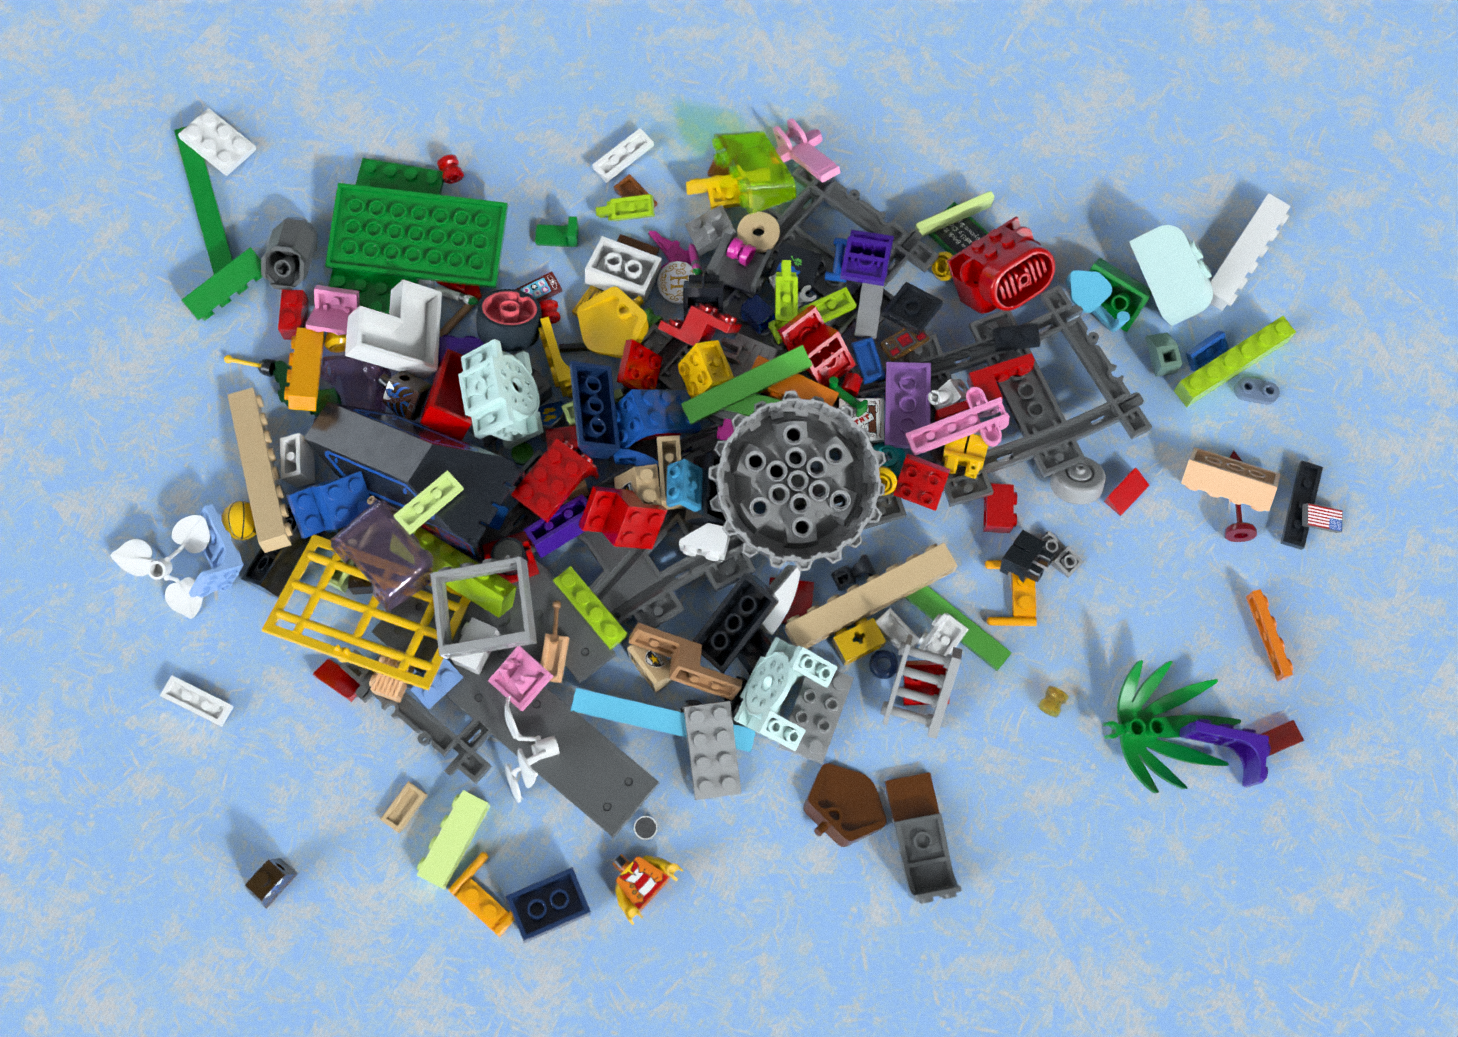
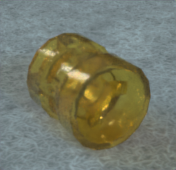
[1038,686,1069,717]

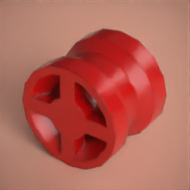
[539,300,561,324]

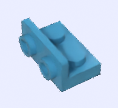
[666,459,703,512]

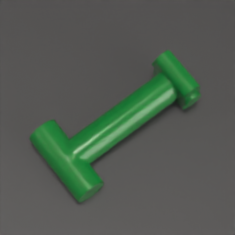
[828,377,868,417]

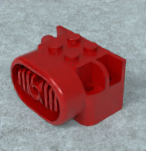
[947,216,1055,314]

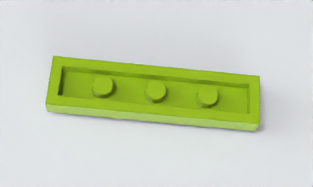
[768,287,856,344]
[553,566,628,650]

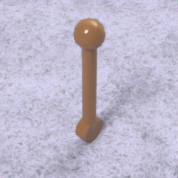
[550,600,561,645]

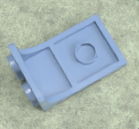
[189,504,244,597]

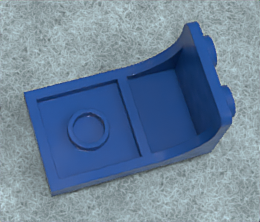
[615,389,702,449]

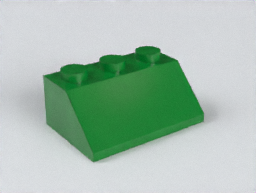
[1089,257,1152,332]

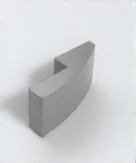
[1040,531,1084,578]

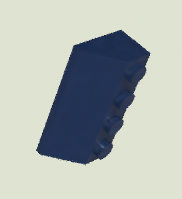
[569,361,620,459]

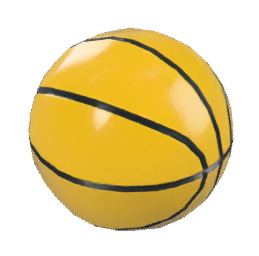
[221,501,256,541]

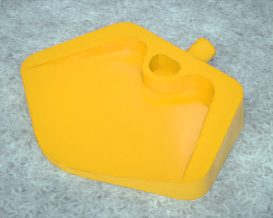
[577,287,649,359]

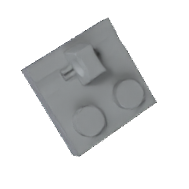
[685,205,738,256]

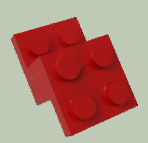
[658,304,742,346]
[777,304,856,387]
[579,486,667,549]

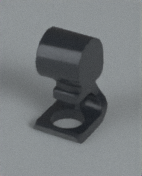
[831,554,876,591]

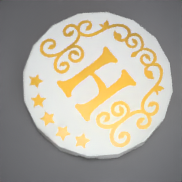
[657,261,695,305]

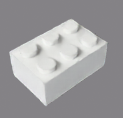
[585,236,662,305]

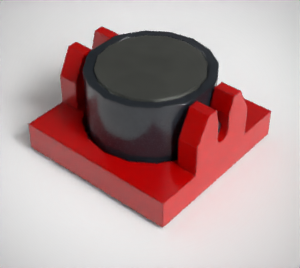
[482,531,540,583]

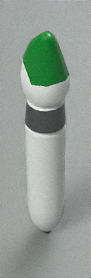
[434,287,478,305]

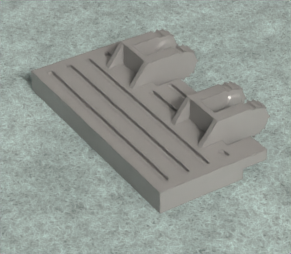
[713,333,778,420]

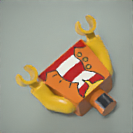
[612,854,683,925]

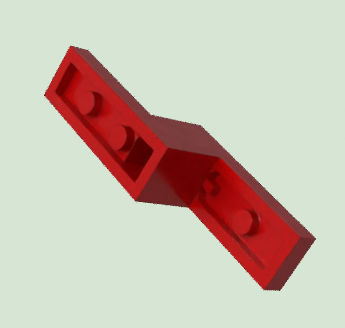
[934,353,1035,422]

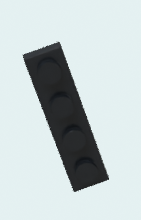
[1280,461,1323,550]

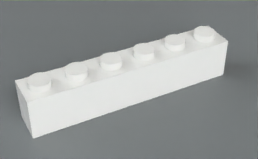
[1210,193,1291,311]

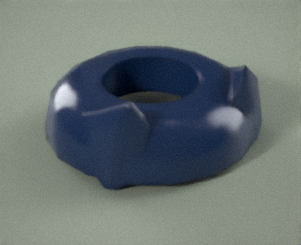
[869,650,898,679]

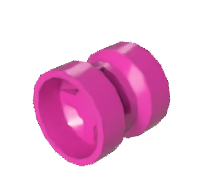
[726,237,756,266]

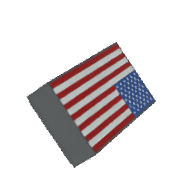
[1302,503,1343,533]

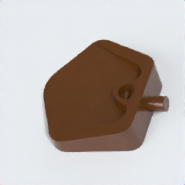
[803,763,887,847]

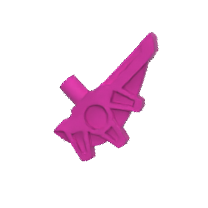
[648,231,692,270]

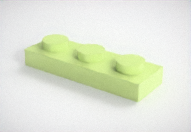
[393,470,464,535]

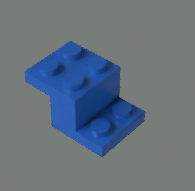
[286,471,376,538]

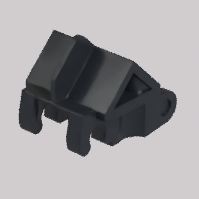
[683,271,724,321]

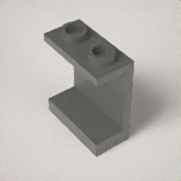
[707,232,775,296]

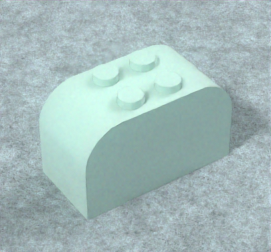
[1129,225,1213,326]

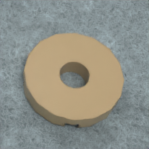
[737,212,780,253]

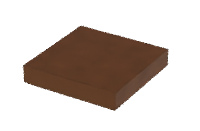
[884,772,940,828]

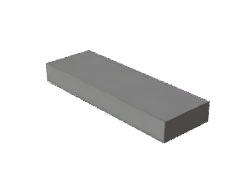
[855,282,885,339]

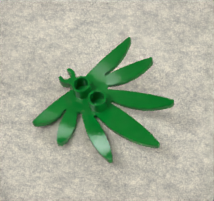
[1103,660,1241,793]

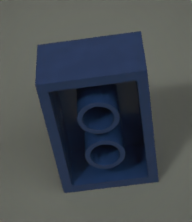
[506,867,591,944]

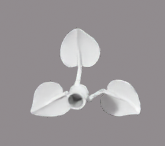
[111,515,210,619]
[505,696,559,803]

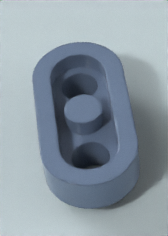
[1234,377,1280,405]

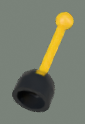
[224,355,276,377]

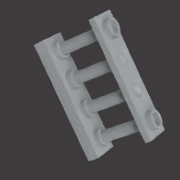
[880,634,962,739]

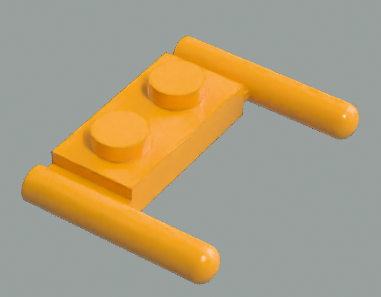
[985,560,1037,626]
[448,852,515,937]

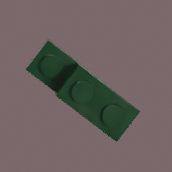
[273,360,342,418]

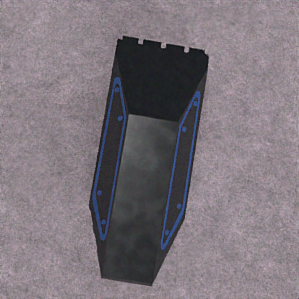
[304,402,526,563]

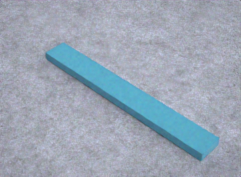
[571,688,756,752]

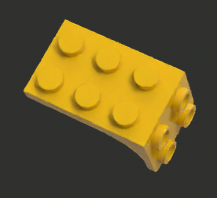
[538,317,573,398]

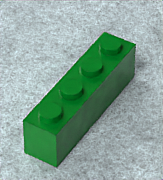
[181,247,263,321]

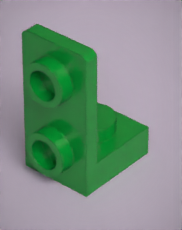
[535,216,579,247]

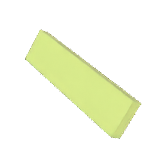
[915,191,995,237]

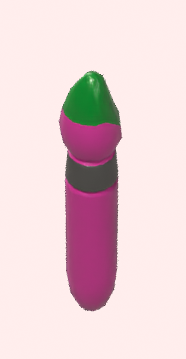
[688,244,702,275]

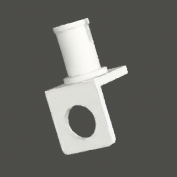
[928,379,969,410]

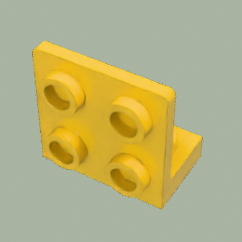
[678,340,734,399]

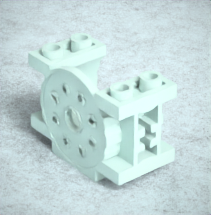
[458,339,544,449]
[733,637,838,751]

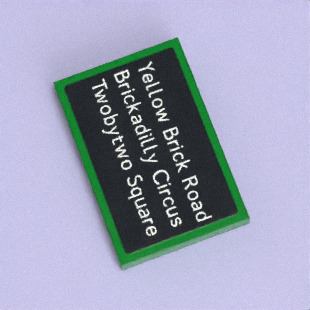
[929,201,989,255]

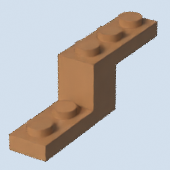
[629,623,742,700]

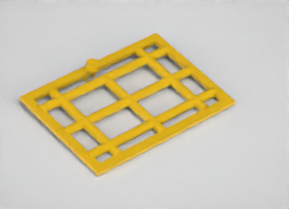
[262,535,471,691]

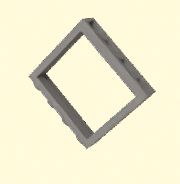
[431,555,537,659]

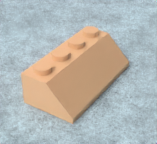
[1181,447,1281,511]

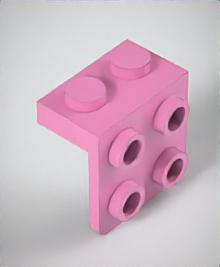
[306,285,360,335]

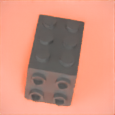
[894,813,962,904]

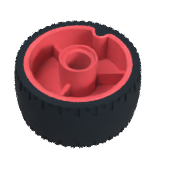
[476,289,542,352]

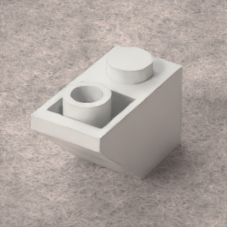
[679,523,730,561]

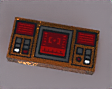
[880,328,929,362]

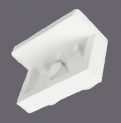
[918,613,969,656]

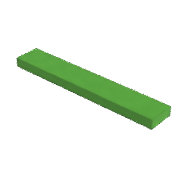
[681,345,813,425]
[905,586,1012,671]

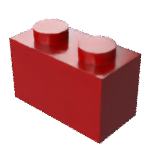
[278,289,309,340]
[983,483,1018,533]

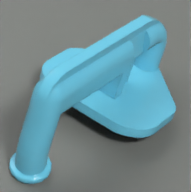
[1066,270,1130,332]

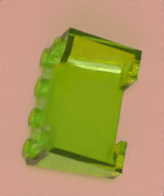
[712,131,797,215]

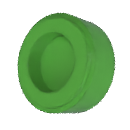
[511,442,534,466]

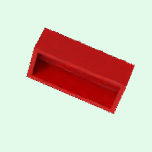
[420,349,472,440]

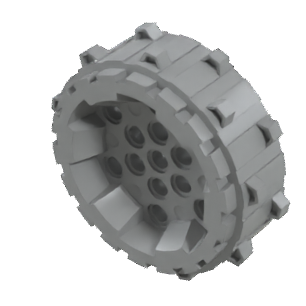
[708,390,886,571]

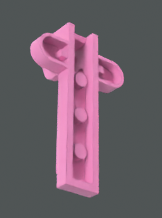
[769,118,841,183]
[905,387,1009,456]

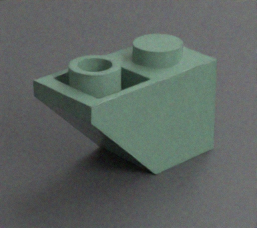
[1145,333,1182,377]

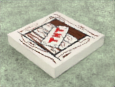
[839,398,884,443]

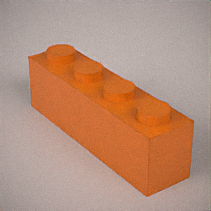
[751,355,839,407]

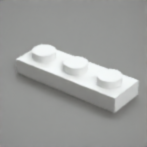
[592,128,654,183]
[160,675,233,727]

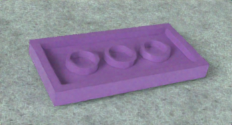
[884,362,931,449]

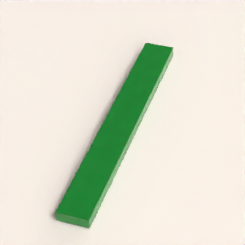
[174,126,233,274]

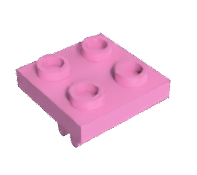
[488,646,553,712]

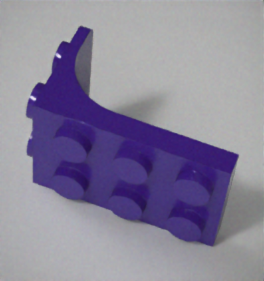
[1179,719,1271,788]

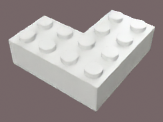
[345,280,442,379]

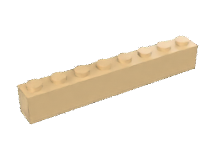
[227,387,293,553]
[785,543,958,649]

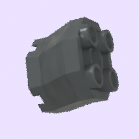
[261,217,317,290]

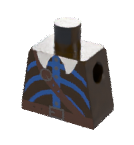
[378,371,432,421]
[245,858,298,909]

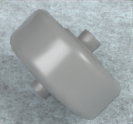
[1050,457,1106,505]

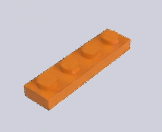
[1246,589,1293,681]

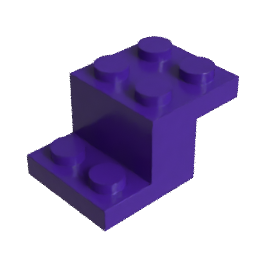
[840,229,894,286]

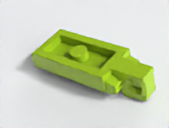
[596,194,655,222]
[775,260,798,322]

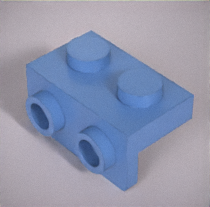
[407,657,464,709]

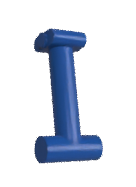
[825,237,848,283]

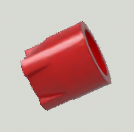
[841,373,863,396]

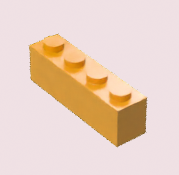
[284,327,324,411]

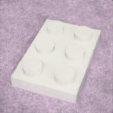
[179,108,256,176]

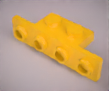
[686,168,770,210]

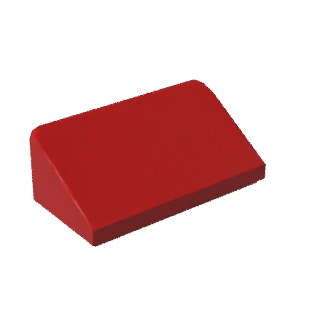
[1104,467,1150,516]
[312,658,361,703]

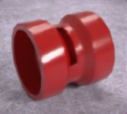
[437,154,464,184]

